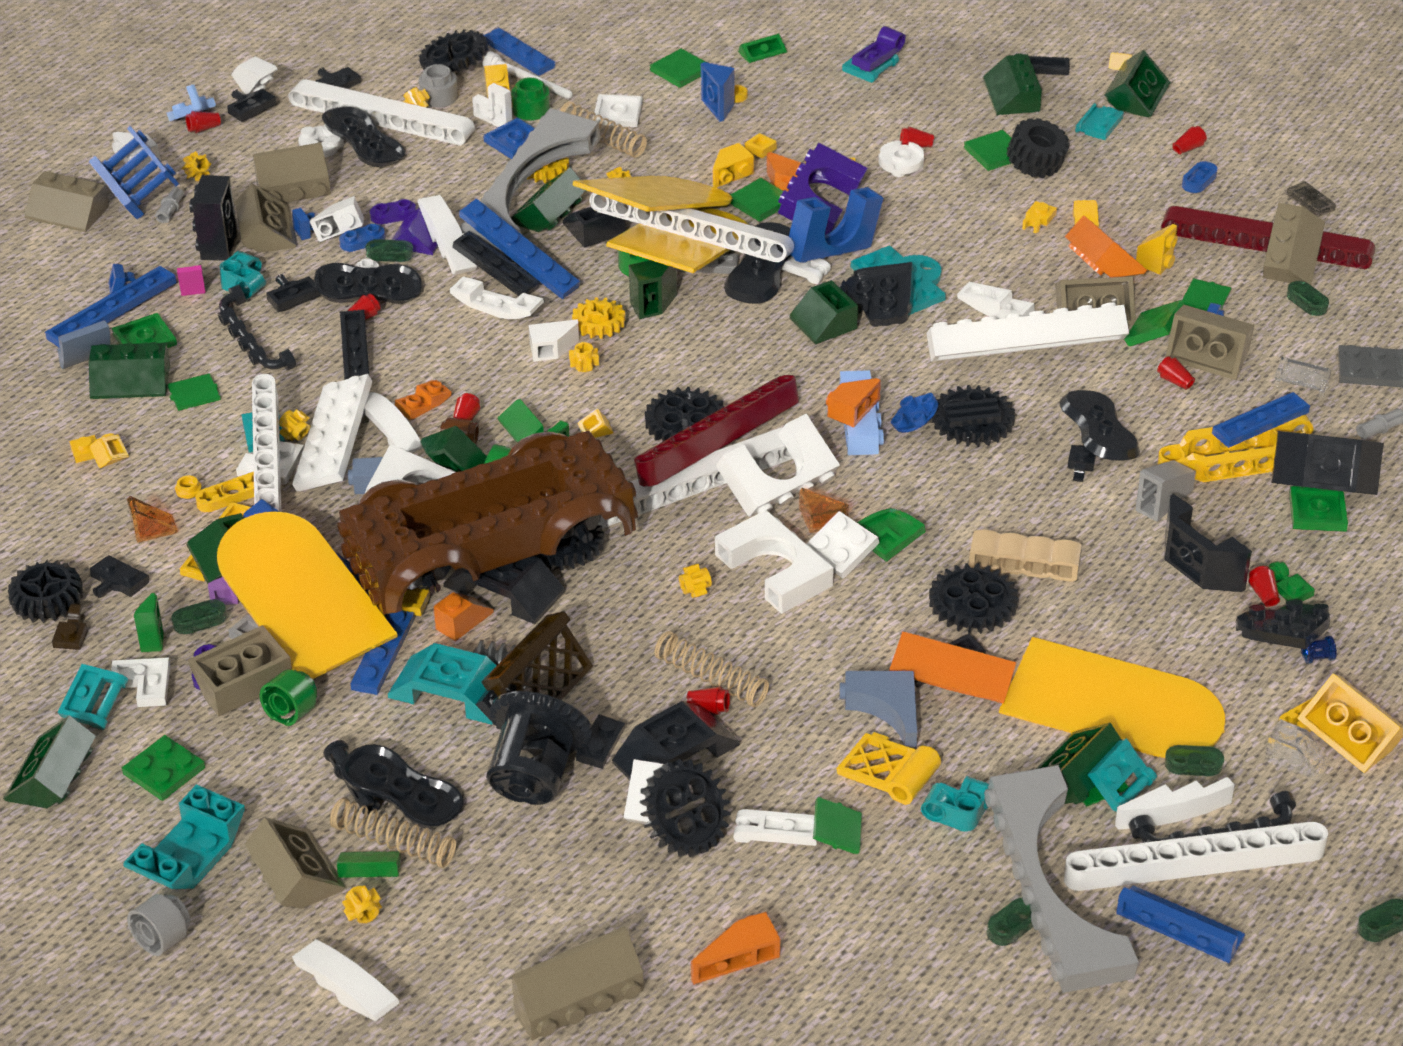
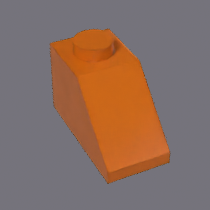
[767,152,801,191]
[826,378,881,427]
[433,592,494,642]

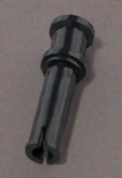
[323,740,380,815]

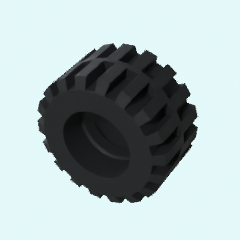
[1007,118,1070,178]

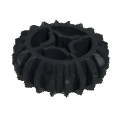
[8,559,83,623]

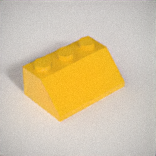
[1297,674,1403,773]

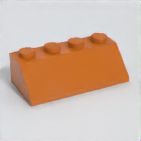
[1065,215,1147,277]

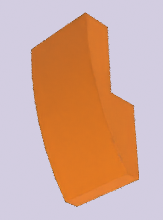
[395,380,452,420]

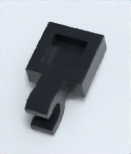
[1067,445,1096,482]

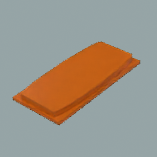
[889,631,1016,704]

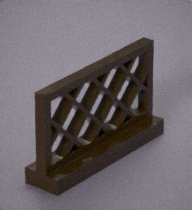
[481,611,593,700]

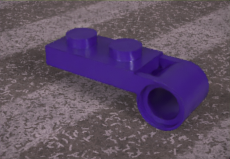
[851,26,906,72]

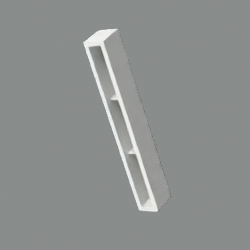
[926,302,1129,362]

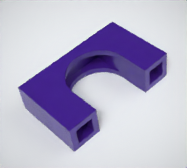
[778,143,868,235]

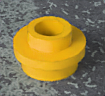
[175,475,202,499]

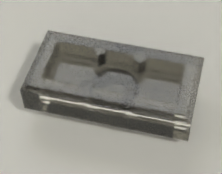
[1286,181,1336,217]

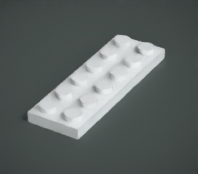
[292,374,372,491]

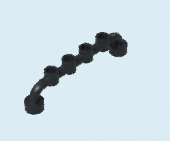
[217,284,297,371]
[1128,791,1296,843]

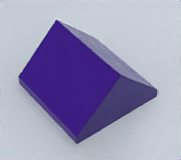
[388,207,438,255]

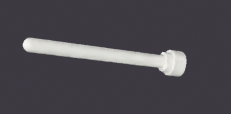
[483,51,573,99]

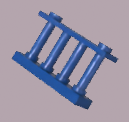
[88,126,179,219]

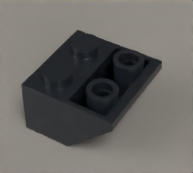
[563,201,626,248]

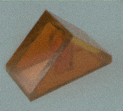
[799,488,849,533]
[127,496,178,543]

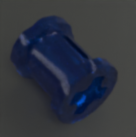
[1301,636,1337,664]

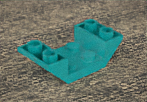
[388,643,496,725]
[123,784,245,889]

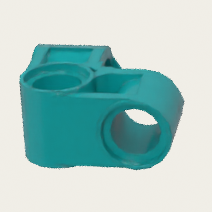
[220,251,267,299]
[921,776,989,832]

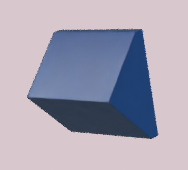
[701,62,735,122]

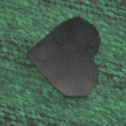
[840,262,914,327]
[1236,599,1330,649]

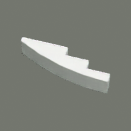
[417,195,477,275]
[957,282,1045,319]
[1115,777,1235,830]
[292,939,399,1021]

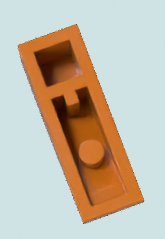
[691,912,780,985]

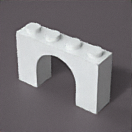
[716,414,840,517]
[365,444,455,493]
[715,510,834,614]

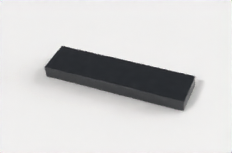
[452,231,540,296]
[340,310,370,380]

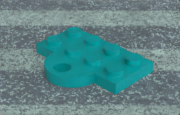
[850,245,946,316]

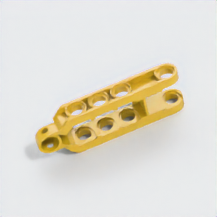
[1157,415,1314,482]

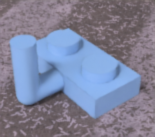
[167,84,216,121]

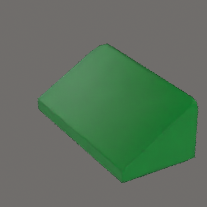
[738,33,788,63]
[498,398,544,443]
[134,593,164,652]
[337,851,401,878]

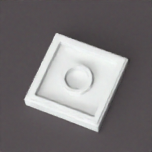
[593,94,642,127]

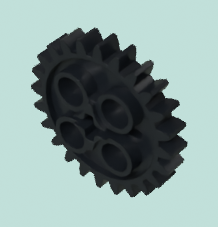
[418,29,489,73]
[932,385,1015,447]
[645,387,725,442]
[534,525,604,571]
[929,563,1019,634]
[640,759,731,857]

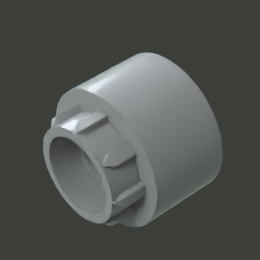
[419,64,458,107]
[127,894,190,956]

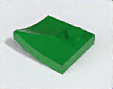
[857,508,926,562]

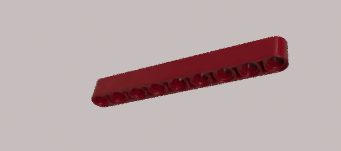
[1161,206,1376,270]
[634,375,800,487]

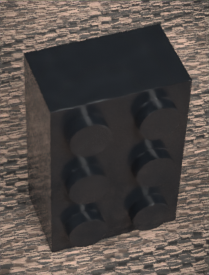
[189,175,238,261]

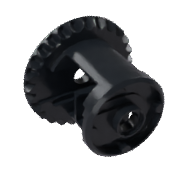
[486,691,593,805]

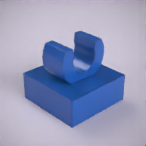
[292,208,315,240]
[108,264,136,294]

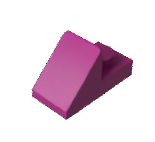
[177,265,205,296]

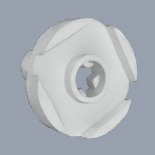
[298,125,344,157]
[878,141,924,177]

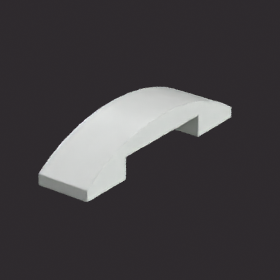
[450,277,544,319]
[362,392,423,453]

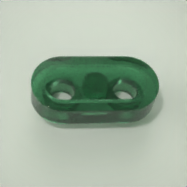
[365,239,413,262]
[1287,281,1329,316]
[171,599,227,634]
[1164,745,1224,776]
[986,898,1033,946]
[1357,899,1403,942]

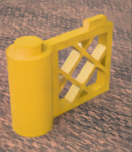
[836,732,941,805]

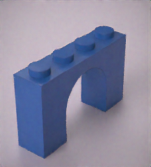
[789,187,883,263]

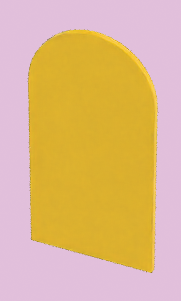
[573,176,732,212]
[606,207,749,273]
[217,512,398,679]
[999,637,1225,759]

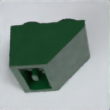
[629,260,677,320]
[790,280,858,345]
[420,426,487,472]
[186,513,244,584]

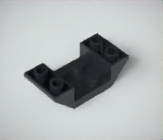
[1271,431,1384,495]
[1164,494,1252,592]
[443,556,565,625]
[612,701,740,797]

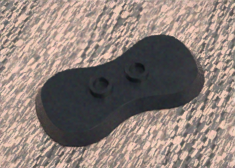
[322,106,405,167]
[724,222,791,304]
[314,263,422,304]
[1059,390,1140,461]
[340,744,464,829]

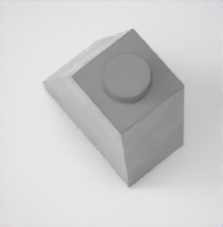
[1136,460,1196,522]

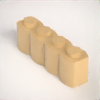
[969,530,1081,582]

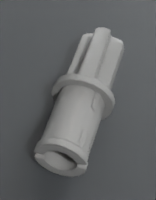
[155,186,184,223]
[1356,409,1403,440]

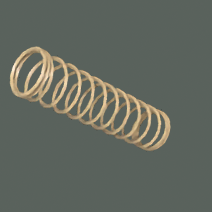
[560,101,647,158]
[654,631,769,707]
[330,797,456,868]

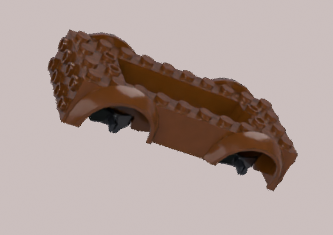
[337,431,638,615]

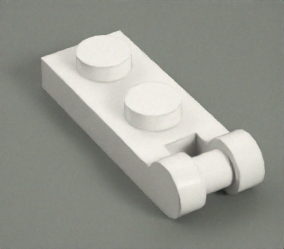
[781,256,831,284]
[733,809,817,846]

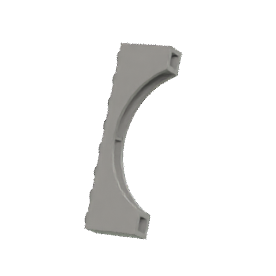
[460,108,601,260]
[985,765,1139,993]

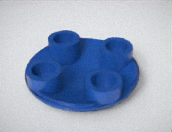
[891,393,938,433]

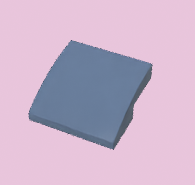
[57,320,110,369]

